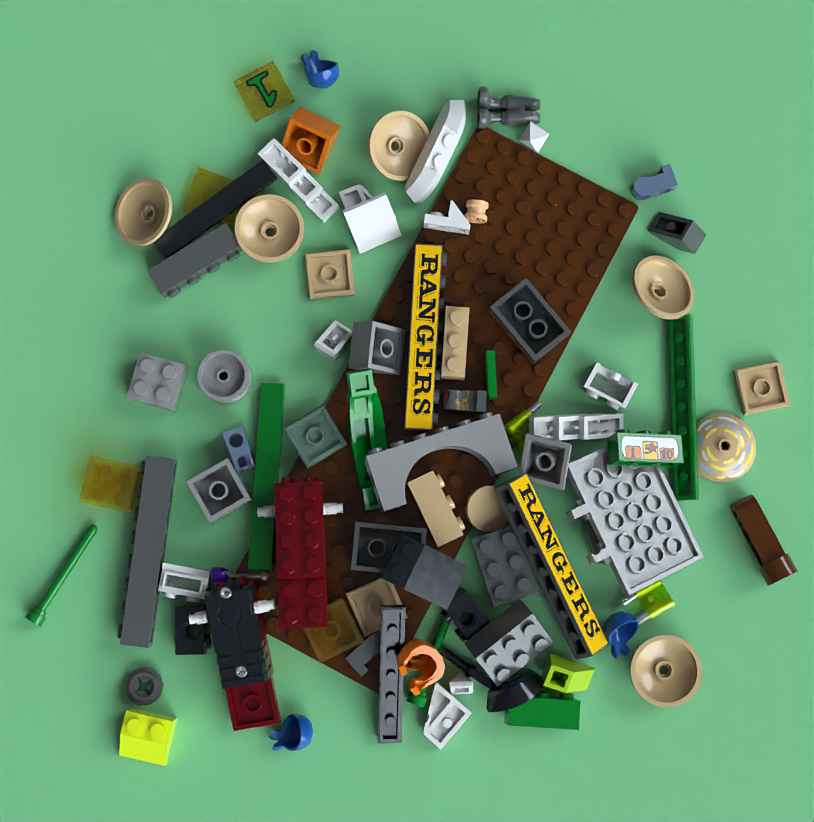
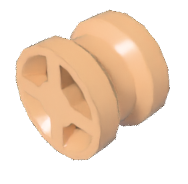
[464,199,489,223]

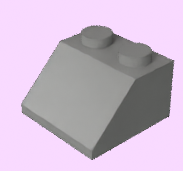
[348,321,406,375]

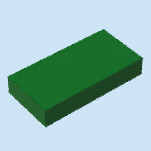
[484,350,497,400]

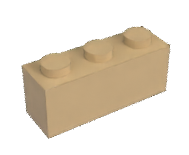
[441,306,470,381]
[407,471,466,547]

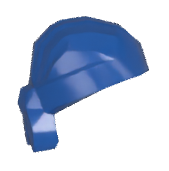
[300,50,339,88]
[603,611,639,659]
[268,714,313,751]

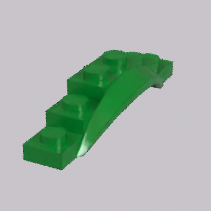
[346,368,387,511]

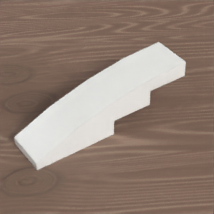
[257,138,340,223]
[529,413,623,441]

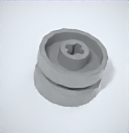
[197,350,252,404]

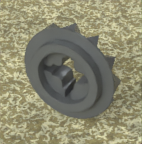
[125,667,164,705]

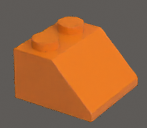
[282,107,341,175]

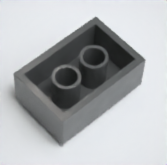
[488,278,571,365]
[351,522,427,573]
[470,526,539,607]
[464,599,553,687]

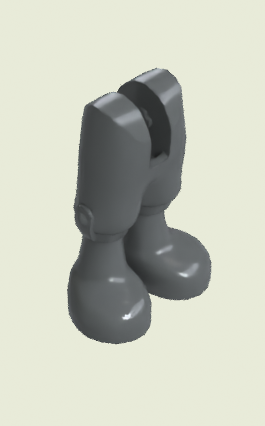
[477,86,540,129]

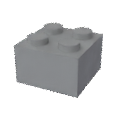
[126,352,189,412]
[186,458,253,523]

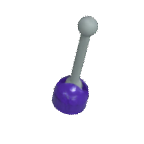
[211,567,269,585]

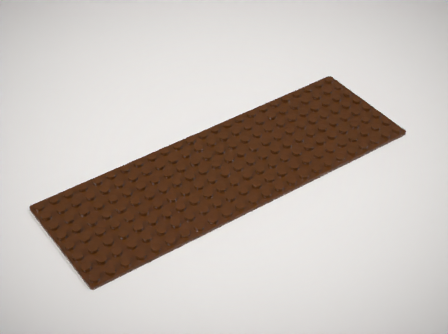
[232,127,638,693]

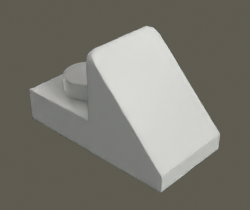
[424,200,470,235]

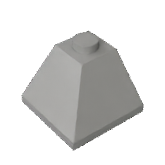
[519,433,572,490]

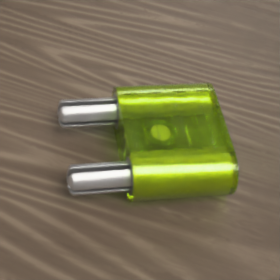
[504,401,543,454]
[620,580,676,625]

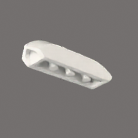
[405,100,466,203]

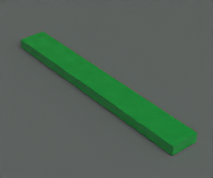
[668,314,699,501]
[248,383,285,570]

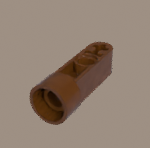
[730,494,798,586]

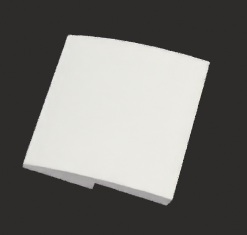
[343,192,402,254]

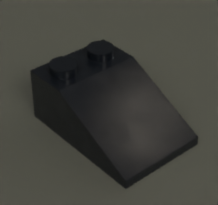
[382,534,468,610]

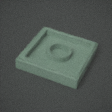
[283,405,348,469]

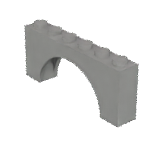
[364,412,518,513]

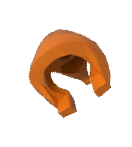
[397,639,445,696]

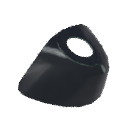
[486,668,544,712]

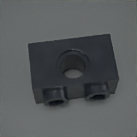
[440,586,490,642]
[175,606,211,655]

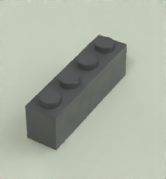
[147,223,243,298]

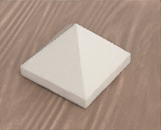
[519,122,549,153]
[449,673,473,695]

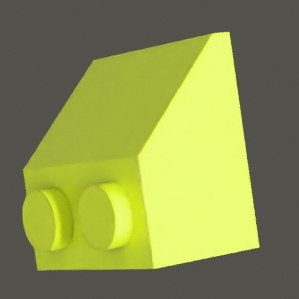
[119,708,177,766]

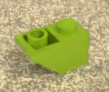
[542,653,595,693]

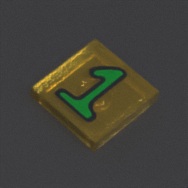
[233,61,295,122]

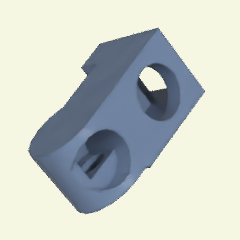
[631,164,678,201]
[222,426,255,473]

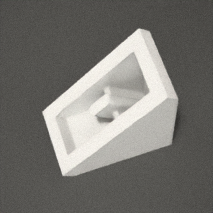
[314,320,352,362]

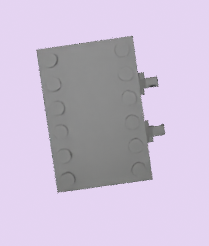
[566,430,704,596]

